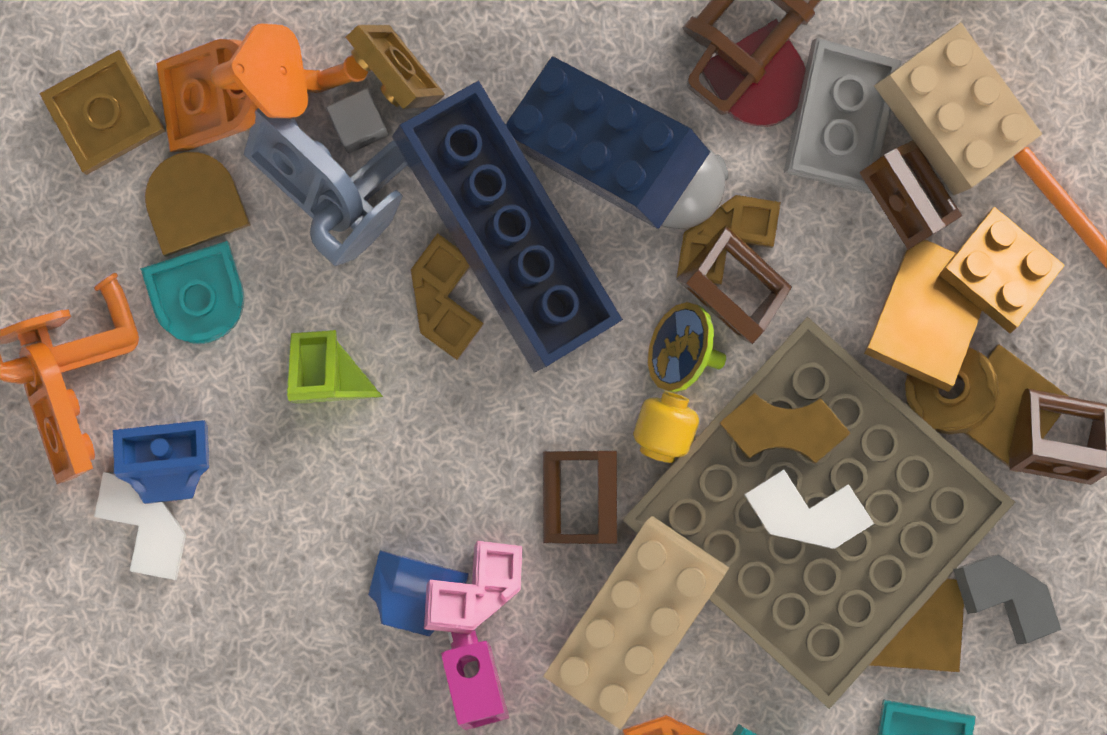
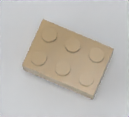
[874,22,1042,195]

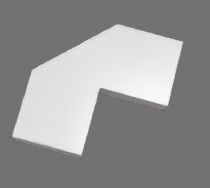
[744,470,874,549]
[94,472,186,580]

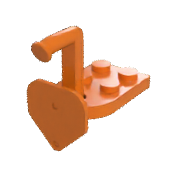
[156,23,368,152]
[0,273,139,484]

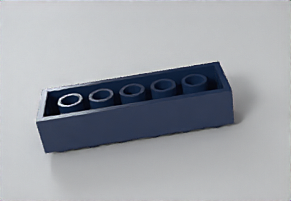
[392,80,623,373]

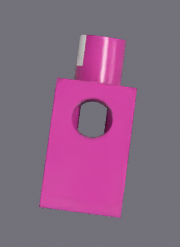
[441,630,510,730]

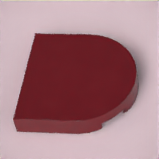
[702,19,806,127]

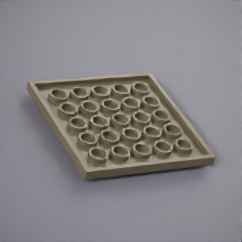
[622,316,1015,709]

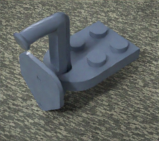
[243,108,411,266]

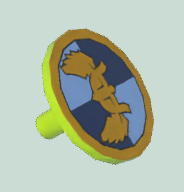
[648,302,726,393]

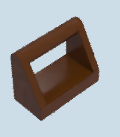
[859,140,962,250]
[676,225,792,344]
[1009,388,1107,485]
[543,451,617,544]

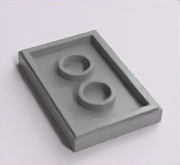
[784,38,901,194]

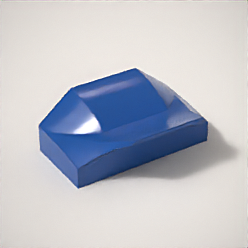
[113,420,209,504]
[368,550,469,637]

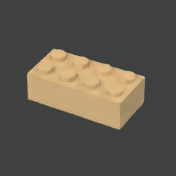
[543,516,729,730]

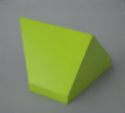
[287,330,383,404]

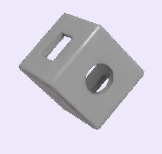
[326,88,389,154]

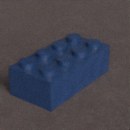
[505,56,710,230]

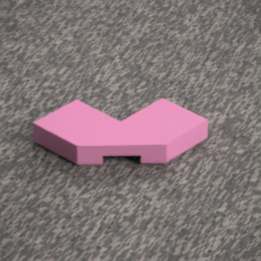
[424,541,522,634]

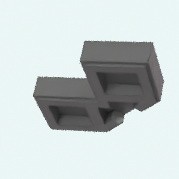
[953,555,1061,645]

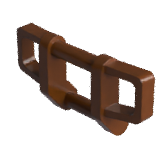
[682,0,822,115]

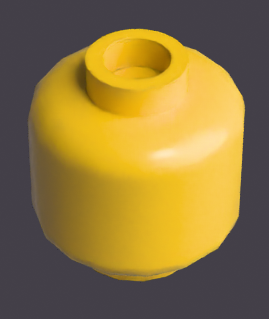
[633,391,699,463]

